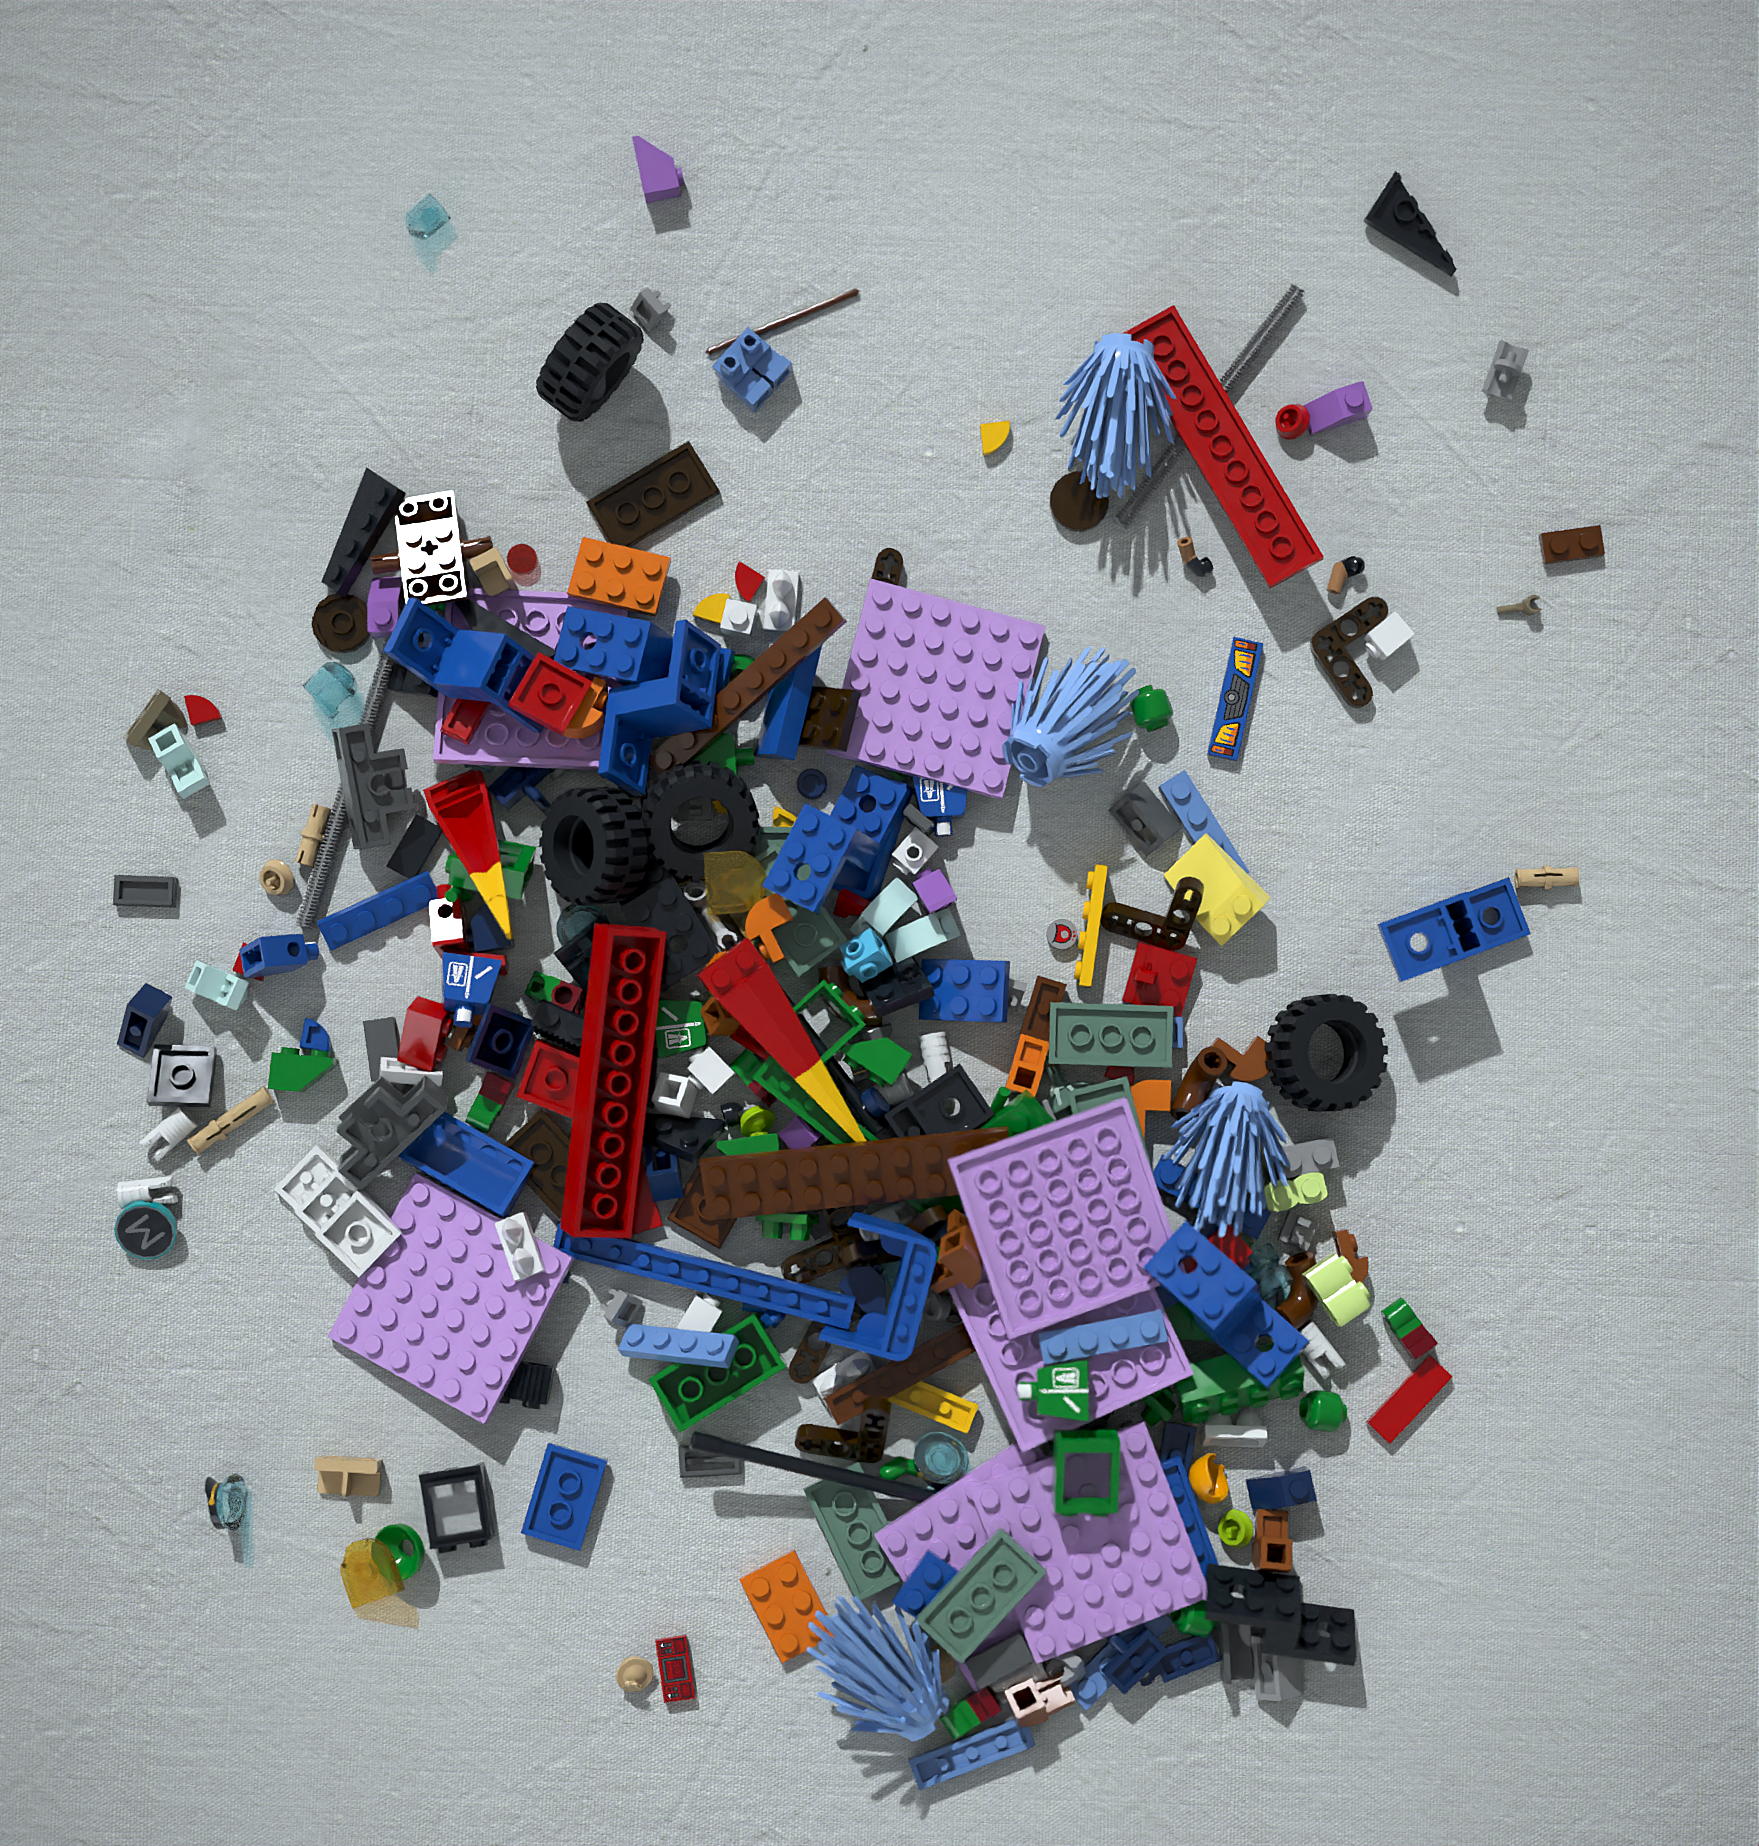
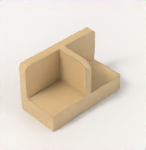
[469,547,519,597]
[315,1455,382,1497]

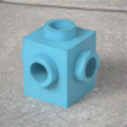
[839,928,893,983]

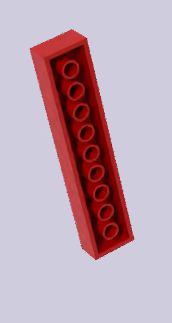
[560,923,667,1238]

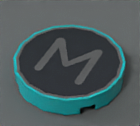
[114,1200,177,1259]

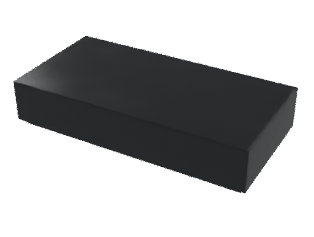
[386,814,442,879]

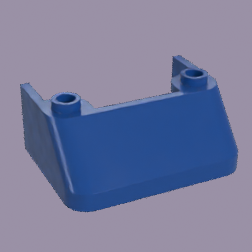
[819,1211,938,1361]

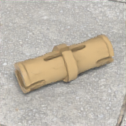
[294,804,331,867]
[1514,865,1579,890]

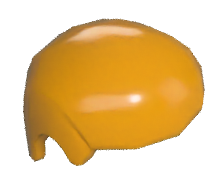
[1189,1453,1229,1504]

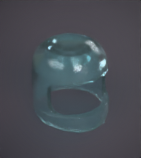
[302,661,357,719]

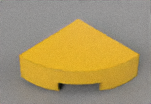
[980,421,1010,456]
[693,593,730,625]
[772,806,798,827]

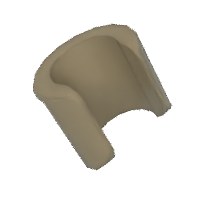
[1497,595,1542,616]

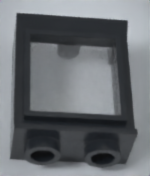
[418,1462,495,1553]

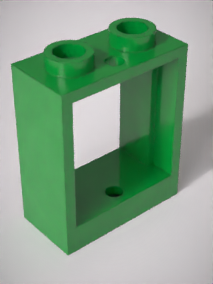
[445,839,536,900]
[793,980,866,1065]
[1051,1430,1120,1517]

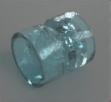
[1244,1243,1294,1300]

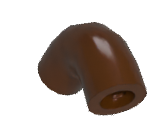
[818,966,882,1027]
[1170,1046,1227,1124]
[1273,1252,1319,1330]

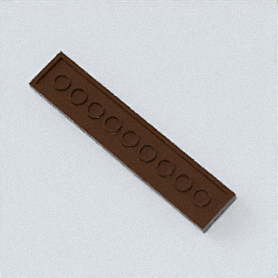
[699,1126,1010,1221]

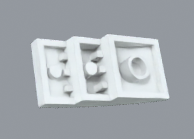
[274,1144,402,1277]

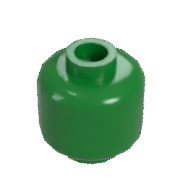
[1129,685,1173,732]
[1299,1390,1347,1432]
[1171,1599,1219,1637]

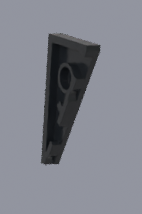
[1363,171,1457,277]
[454,599,556,660]
[642,1113,725,1164]

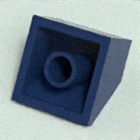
[465,1003,534,1079]

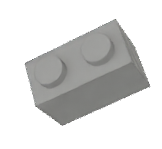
[1273,1137,1340,1180]

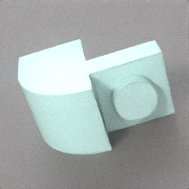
[148,723,210,799]
[849,878,919,939]
[885,908,961,963]
[184,960,249,1011]

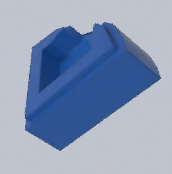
[299,1018,332,1053]

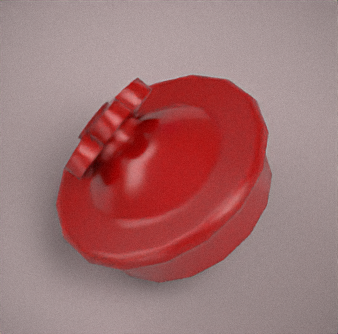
[1275,404,1310,440]

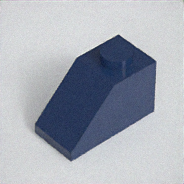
[467,902,515,953]
[117,983,173,1058]
[644,1142,684,1202]
[837,1264,886,1315]
[1245,1466,1317,1510]

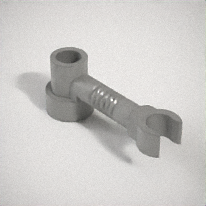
[684,880,739,952]

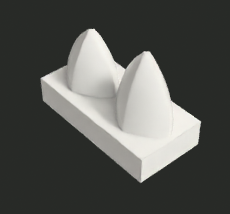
[764,569,799,633]
[380,1057,443,1094]
[495,1212,546,1282]
[812,1351,877,1406]
[1202,1407,1268,1448]

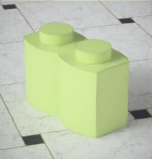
[1264,1172,1328,1211]
[1301,1253,1371,1327]

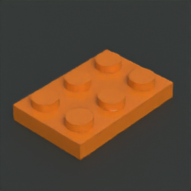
[567,537,671,617]
[739,1549,834,1663]

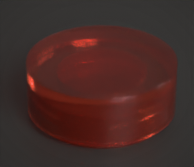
[507,544,538,575]

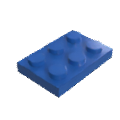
[918,959,1010,1023]
[521,1442,608,1551]
[892,1549,971,1656]

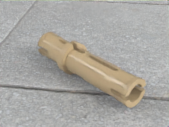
[187,1086,275,1155]

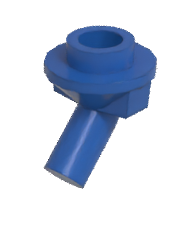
[742,1302,786,1329]

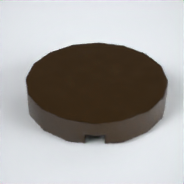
[1049,471,1109,532]
[311,593,371,654]

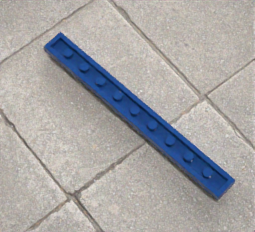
[553,1222,857,1329]

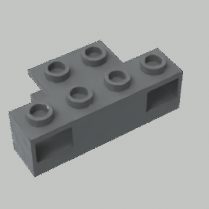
[331,723,415,850]
[336,1075,448,1191]

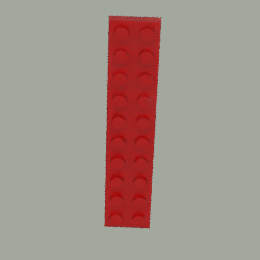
[1123,305,1324,589]

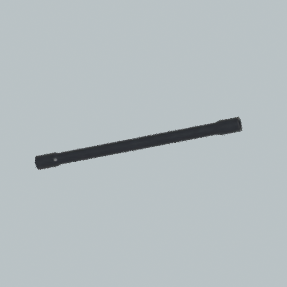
[714,906,887,1136]
[690,1431,940,1503]

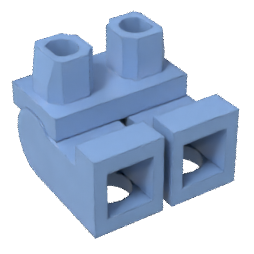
[712,327,793,413]

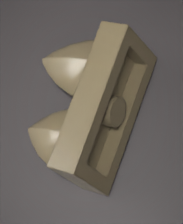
[123,689,187,750]

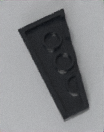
[321,467,406,597]

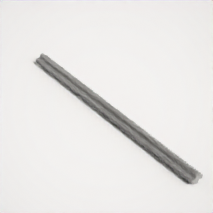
[1113,285,1305,529]
[295,636,394,930]

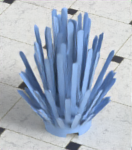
[1054,333,1177,499]
[1002,647,1139,787]
[1162,1081,1290,1237]
[806,1596,949,1741]

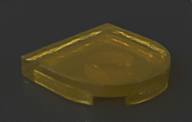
[703,851,766,915]
[340,1538,405,1609]

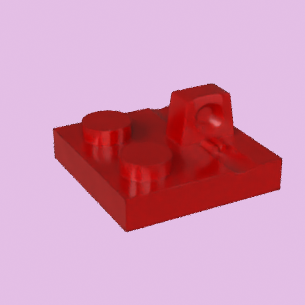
[508,652,593,736]
[1122,942,1197,1017]
[516,1038,580,1119]

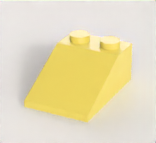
[1164,833,1271,946]

